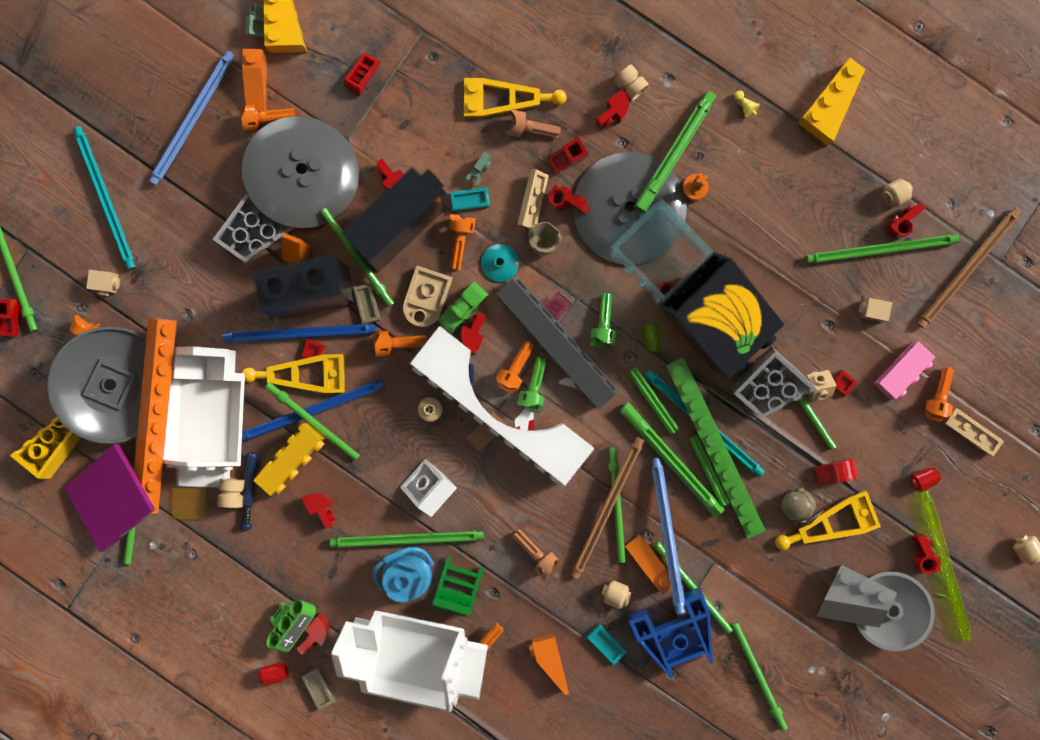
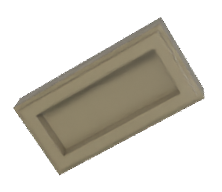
[353,283,381,324]
[301,666,336,711]

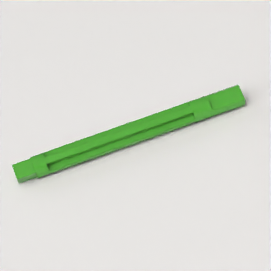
[634,91,717,214]
[619,402,724,518]

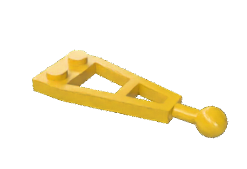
[464,78,567,118]
[242,354,345,393]
[775,490,881,551]

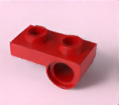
[549,185,590,214]
[885,203,926,239]
[911,533,942,574]

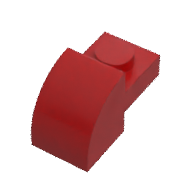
[596,89,629,129]
[547,137,589,174]
[376,158,404,190]
[0,298,21,336]
[461,312,486,354]
[814,458,859,486]
[302,493,336,529]
[296,612,330,655]

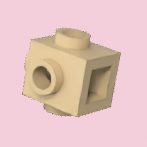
[806,370,836,401]

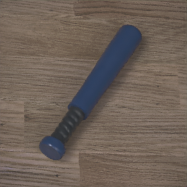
[240,452,258,530]

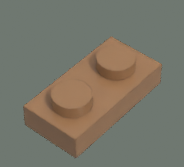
[466,412,507,452]

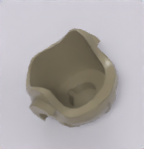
[528,222,562,256]
[781,488,816,523]

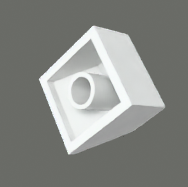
[400,459,457,517]

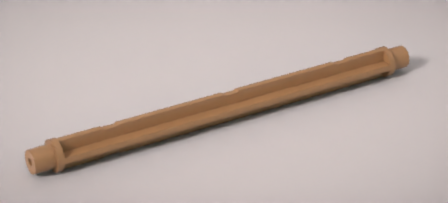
[917,207,1021,329]
[571,437,644,579]

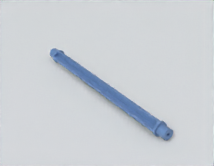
[149,51,235,185]
[651,458,685,614]

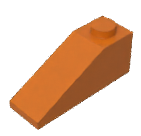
[242,49,267,112]
[281,233,312,265]
[625,534,671,595]
[529,633,569,695]

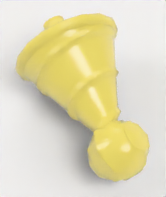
[734,91,760,117]

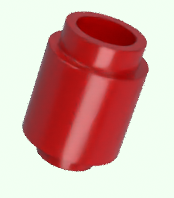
[910,467,941,492]
[258,662,289,686]

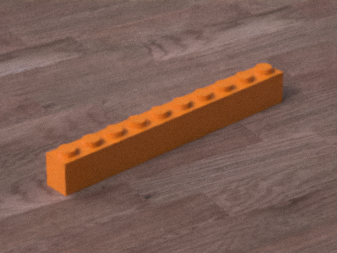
[134,318,177,514]

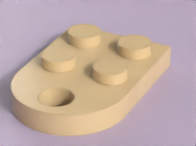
[403,265,453,327]

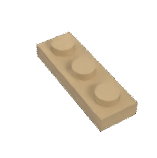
[517,169,549,229]
[943,408,1004,457]

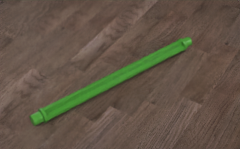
[806,234,959,264]
[330,530,484,548]

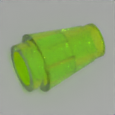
[641,323,660,352]

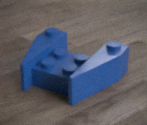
[629,587,713,678]

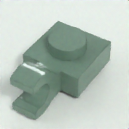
[245,3,264,40]
[466,151,492,187]

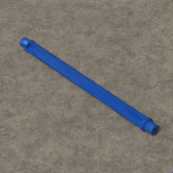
[222,324,376,343]
[242,379,385,441]

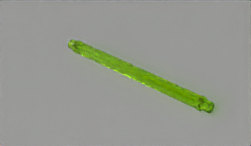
[920,490,972,641]

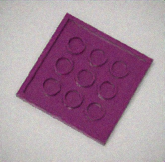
[64,444,156,553]

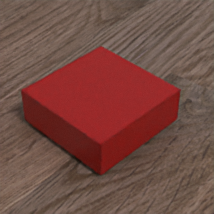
[300,339,326,363]
[834,370,857,397]

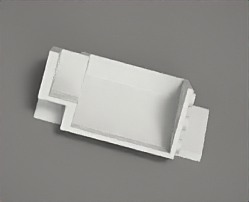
[163,347,245,488]
[331,610,488,712]

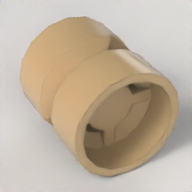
[613,64,650,102]
[217,478,245,508]

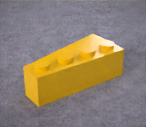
[264,0,307,53]
[798,58,865,146]
[10,416,81,479]
[253,423,326,496]

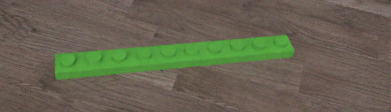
[666,357,766,538]

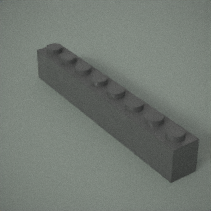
[496,276,619,409]

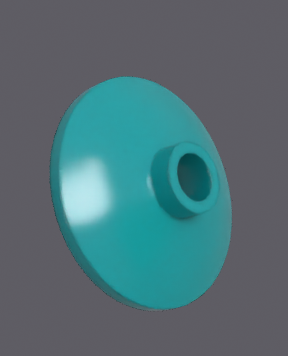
[481,244,519,282]

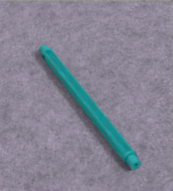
[73,126,136,270]
[644,370,765,477]

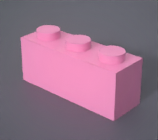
[873,341,935,399]

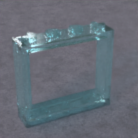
[609,198,714,304]

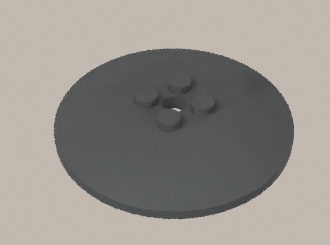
[242,116,359,229]
[573,152,687,266]
[47,326,146,444]

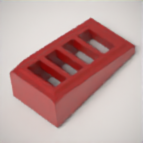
[343,52,380,96]

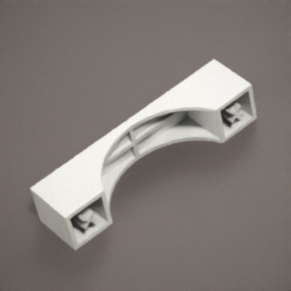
[410,326,594,485]

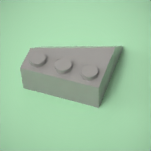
[213,193,294,263]
[731,346,817,418]
[816,565,897,628]

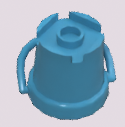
[372,547,434,603]

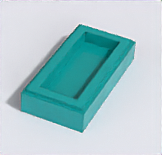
[450,187,490,212]
[586,623,627,666]

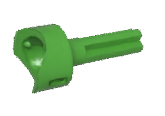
[590,293,616,348]
[517,357,547,413]

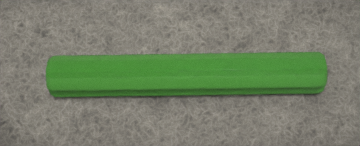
[629,368,679,434]
[689,435,730,506]

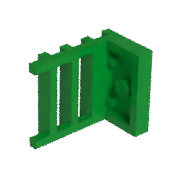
[432,556,484,617]

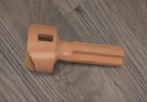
[506,109,561,138]
[513,529,562,580]

